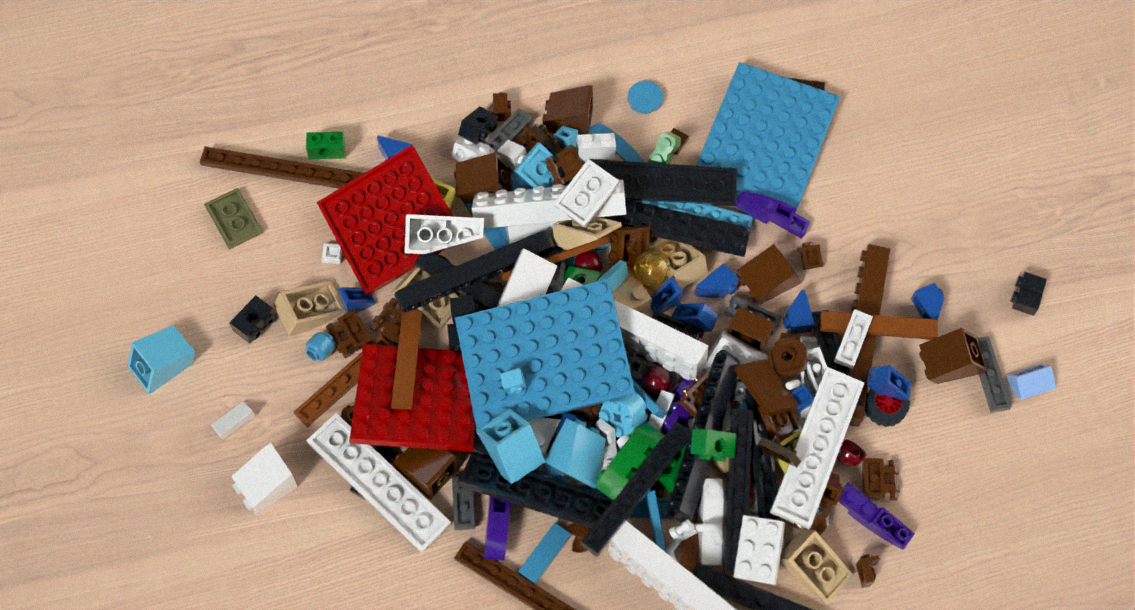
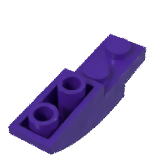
[734,191,810,239]
[662,377,695,435]
[838,482,915,550]
[484,496,510,561]

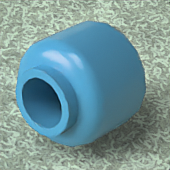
[305,332,335,361]

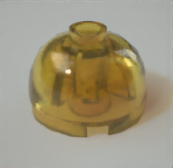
[633,251,670,289]

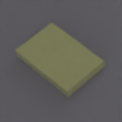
[204,188,263,250]

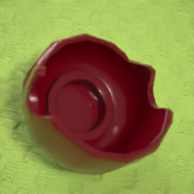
[574,250,603,272]
[641,367,671,399]
[837,439,867,466]

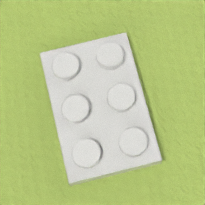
[554,159,620,228]
[734,515,785,585]

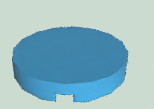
[628,81,663,114]

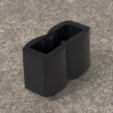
[1010,271,1047,316]

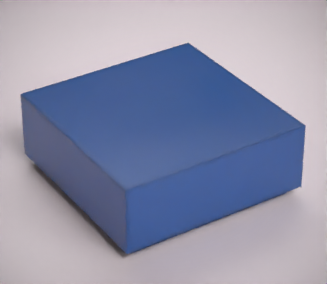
[791,384,814,412]

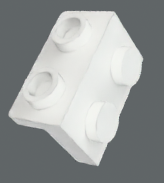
[451,137,496,162]

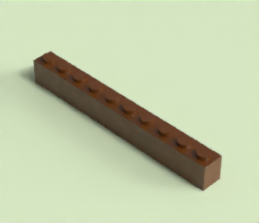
[849,244,890,427]

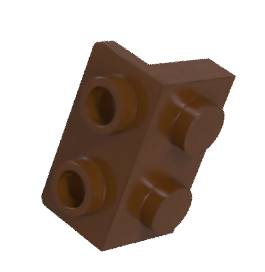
[678,371,709,418]

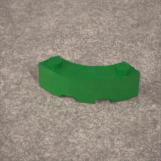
[595,422,665,500]

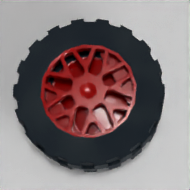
[864,388,910,427]

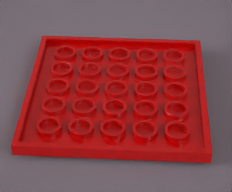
[316,145,454,296]
[350,344,475,452]

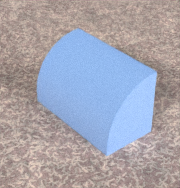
[1007,364,1056,400]

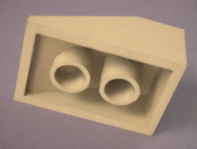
[553,217,622,250]
[648,238,708,289]
[391,266,459,329]
[602,268,652,313]
[273,281,347,336]
[780,529,853,605]

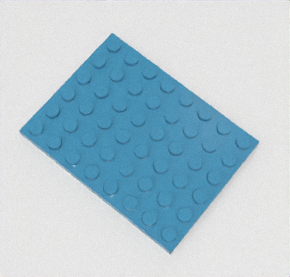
[696,62,840,209]
[455,279,636,429]

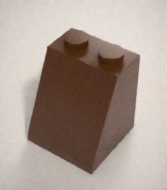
[542,85,593,135]
[454,152,513,204]
[736,244,802,304]
[919,328,988,384]
[394,447,458,500]

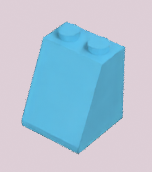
[127,325,195,394]
[476,409,545,484]
[545,418,606,488]

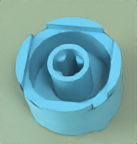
[599,392,648,437]

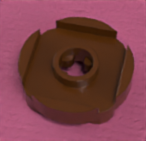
[768,337,809,377]

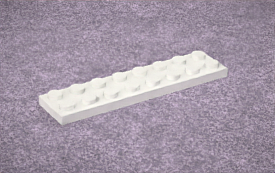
[770,367,864,529]
[307,413,451,553]

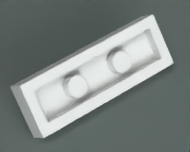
[834,309,873,369]

